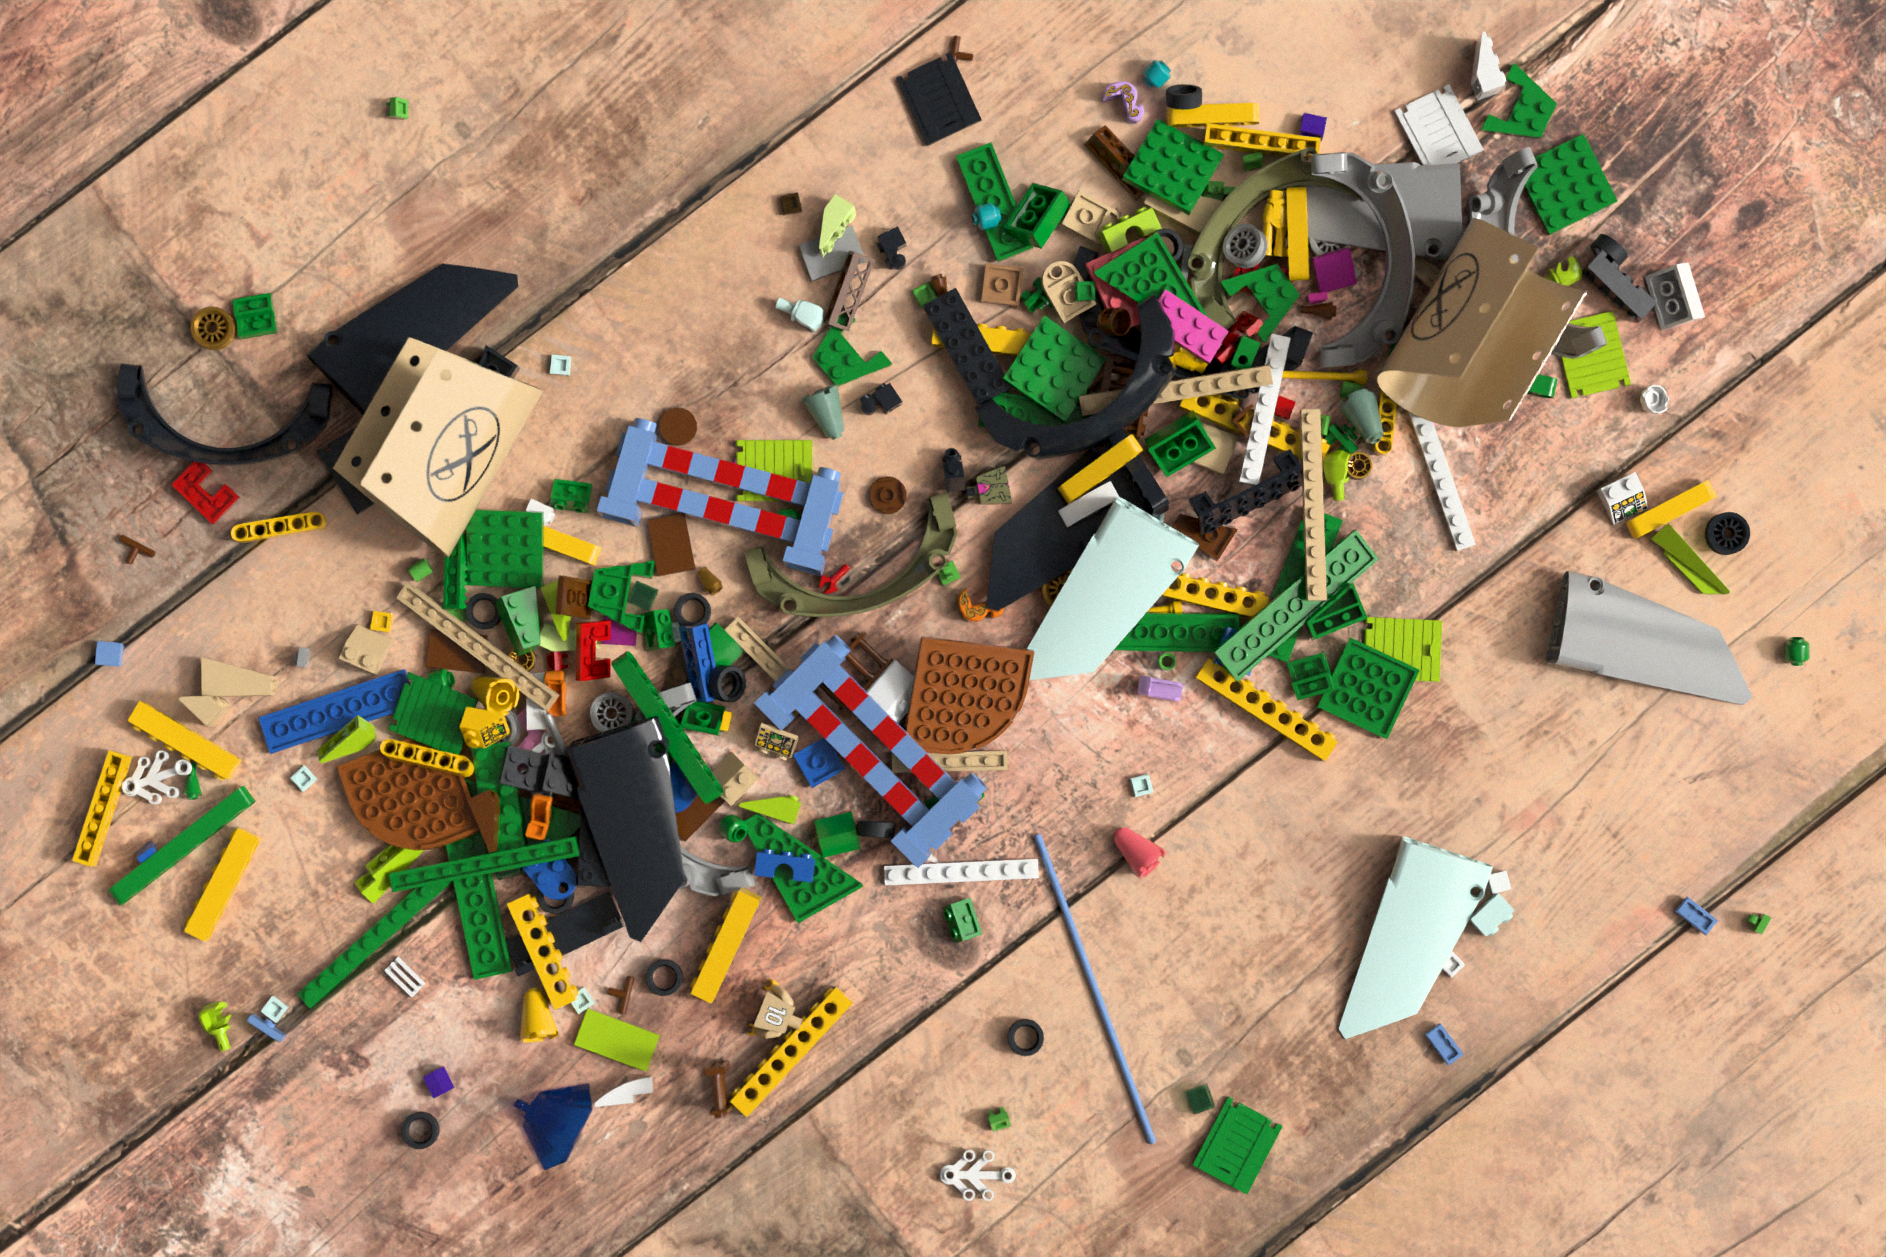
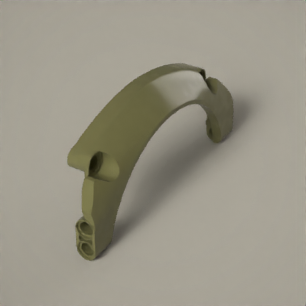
[1188,147,1364,330]
[744,492,958,617]

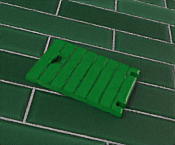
[388,672,478,755]
[1192,1096,1283,1195]

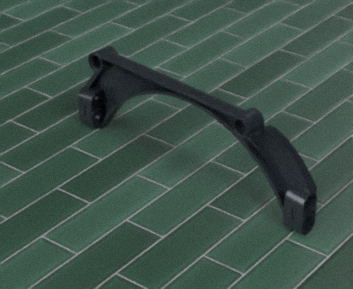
[1073,246,1313,402]

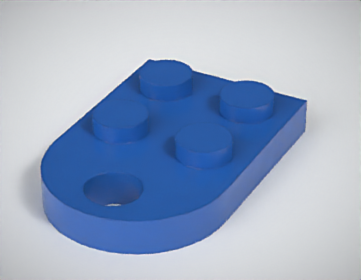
[670,761,698,813]
[522,838,577,900]

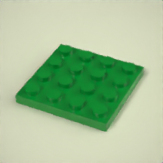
[1122,119,1224,215]
[1524,134,1618,236]
[1002,315,1106,422]
[466,509,544,588]
[1317,637,1420,739]

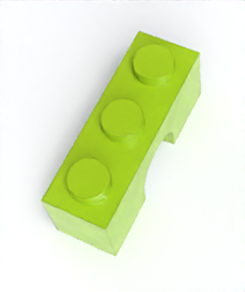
[1098,207,1162,253]

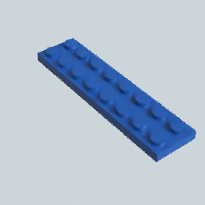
[258,669,410,754]

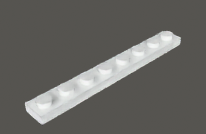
[1239,334,1290,486]
[1408,412,1476,551]
[884,859,1039,885]

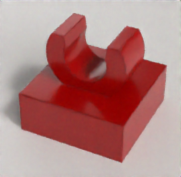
[546,651,568,671]

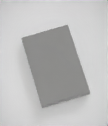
[799,225,866,281]

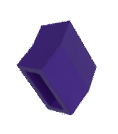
[1299,113,1327,141]
[423,1066,455,1099]

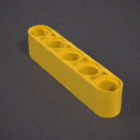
[1166,103,1260,128]
[1287,187,1309,281]
[1373,367,1397,456]
[1057,435,1143,504]
[1625,480,1717,540]
[231,511,327,543]
[544,526,602,566]
[380,739,474,777]

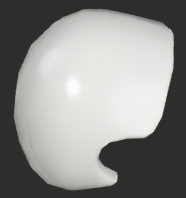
[1640,385,1670,414]

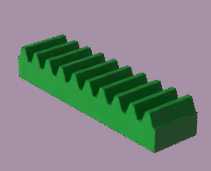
[443,533,468,611]

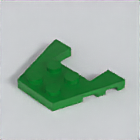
[1481,63,1557,139]
[1220,264,1300,344]
[813,308,893,387]
[588,560,655,634]

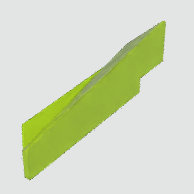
[1650,524,1730,595]
[354,845,424,903]

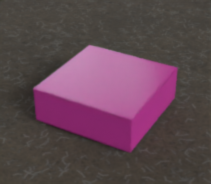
[1306,292,1328,305]

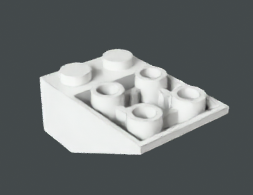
[1471,31,1506,101]

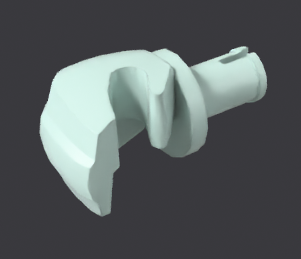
[775,297,824,332]

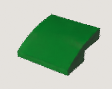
[233,293,278,340]
[709,622,745,668]
[1287,651,1334,701]

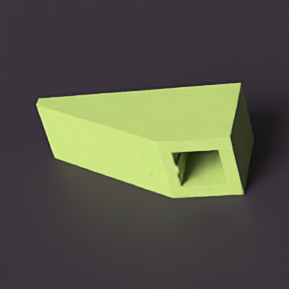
[819,194,856,257]
[539,621,600,652]

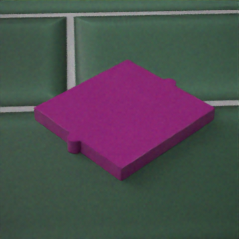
[602,614,638,646]

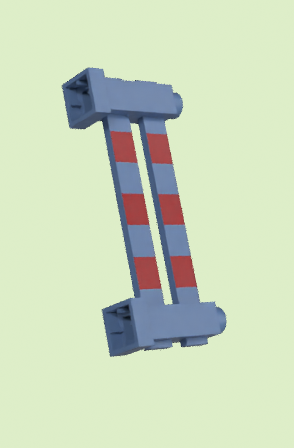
[597,418,844,577]
[754,634,987,868]

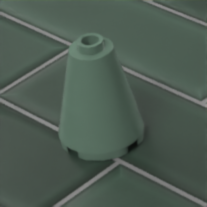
[801,384,845,440]
[1339,389,1384,444]

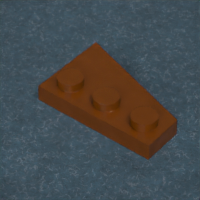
[1171,514,1238,562]

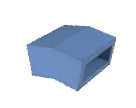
[95,641,124,667]

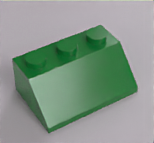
[1004,182,1071,249]
[1144,410,1216,477]

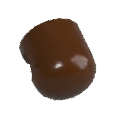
[1097,308,1131,336]

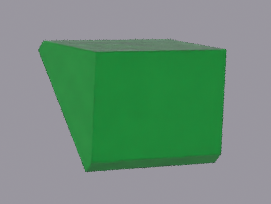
[681,702,726,736]
[815,812,861,858]

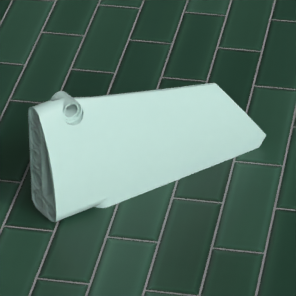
[1027,497,1199,680]
[1338,836,1493,1039]

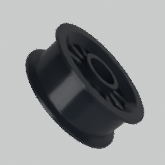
[1705,512,1750,555]

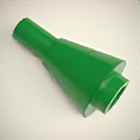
[183,764,202,800]

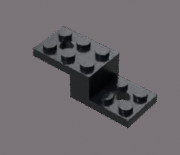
[499,745,580,800]

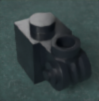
[876,226,907,270]
[859,383,903,415]
[942,448,966,492]

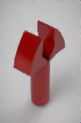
[819,564,850,594]

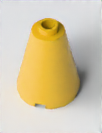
[470,677,519,715]
[520,988,559,1043]

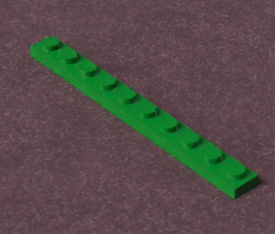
[389,837,579,893]
[298,881,453,1008]

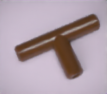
[951,35,973,64]
[119,535,156,564]
[607,976,634,1015]

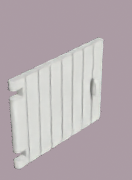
[1394,84,1484,165]

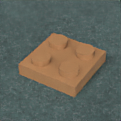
[981,263,1024,307]

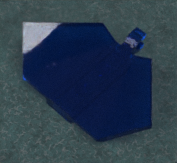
[514,1083,593,1170]

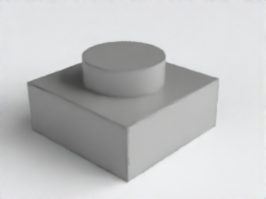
[295,647,311,668]

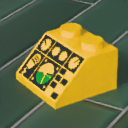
[460,707,510,748]

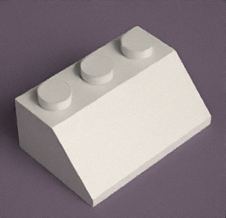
[1645,263,1705,331]
[866,659,914,723]

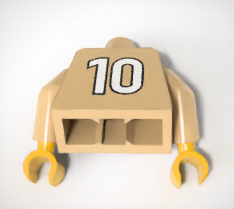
[747,979,803,1039]

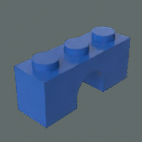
[754,849,815,882]

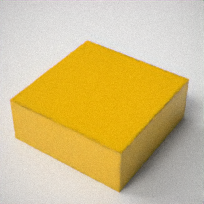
[370,611,393,633]
[720,711,733,732]

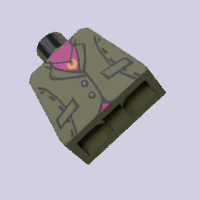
[966,466,1012,505]

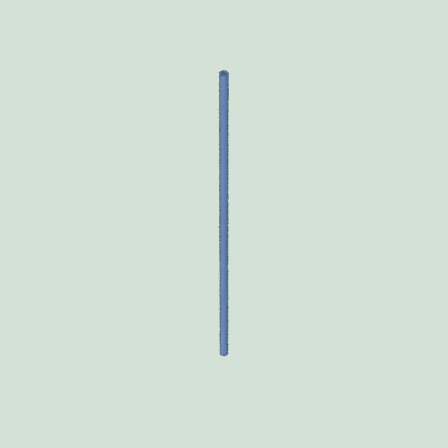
[1034,834,1156,1144]

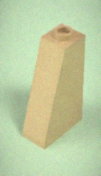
[1142,193,1222,236]
[201,658,278,697]

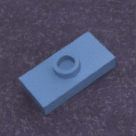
[1675,896,1718,936]
[247,1014,286,1042]
[1424,1023,1464,1066]

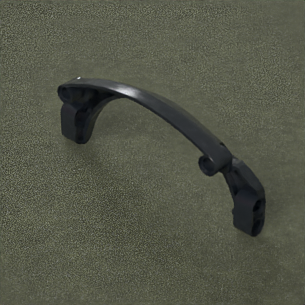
[975,294,1177,460]
[117,363,332,466]

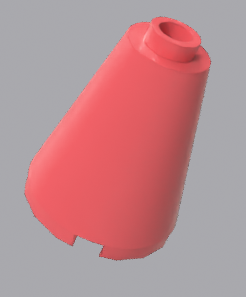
[1113,827,1166,880]

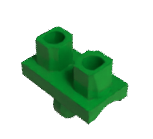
[1020,277,1053,313]
[1324,423,1358,454]

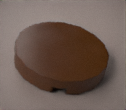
[659,408,697,446]
[869,476,907,515]

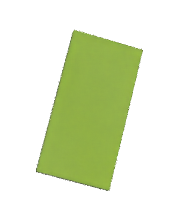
[574,1008,660,1072]

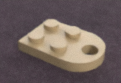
[1061,190,1121,245]
[1041,261,1096,324]

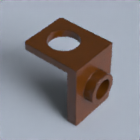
[1231,403,1254,439]

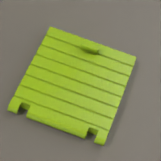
[1561,311,1631,399]
[736,440,812,501]
[1364,617,1442,682]

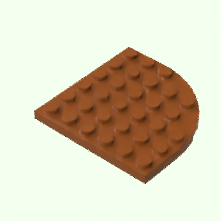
[905,636,1034,754]
[337,738,480,850]

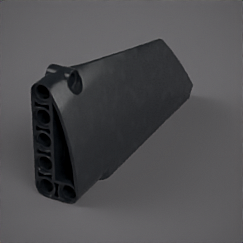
[306,263,518,415]
[986,430,1169,612]
[565,716,685,942]

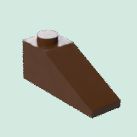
[467,789,500,853]

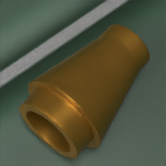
[697,567,723,596]

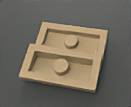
[1192,423,1238,475]

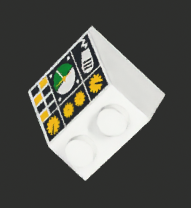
[1597,472,1648,525]

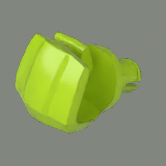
[1545,256,1582,286]
[1323,450,1350,501]
[198,1001,231,1052]

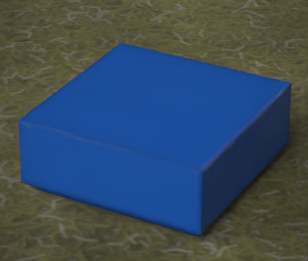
[136,840,156,863]

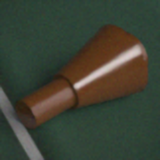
[929,273,948,297]
[1301,302,1337,321]

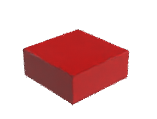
[1274,395,1296,420]

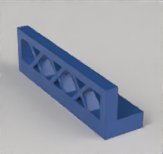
[679,623,716,703]

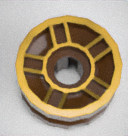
[1347,452,1372,480]
[508,649,537,672]

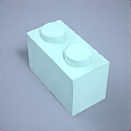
[1469,893,1515,937]

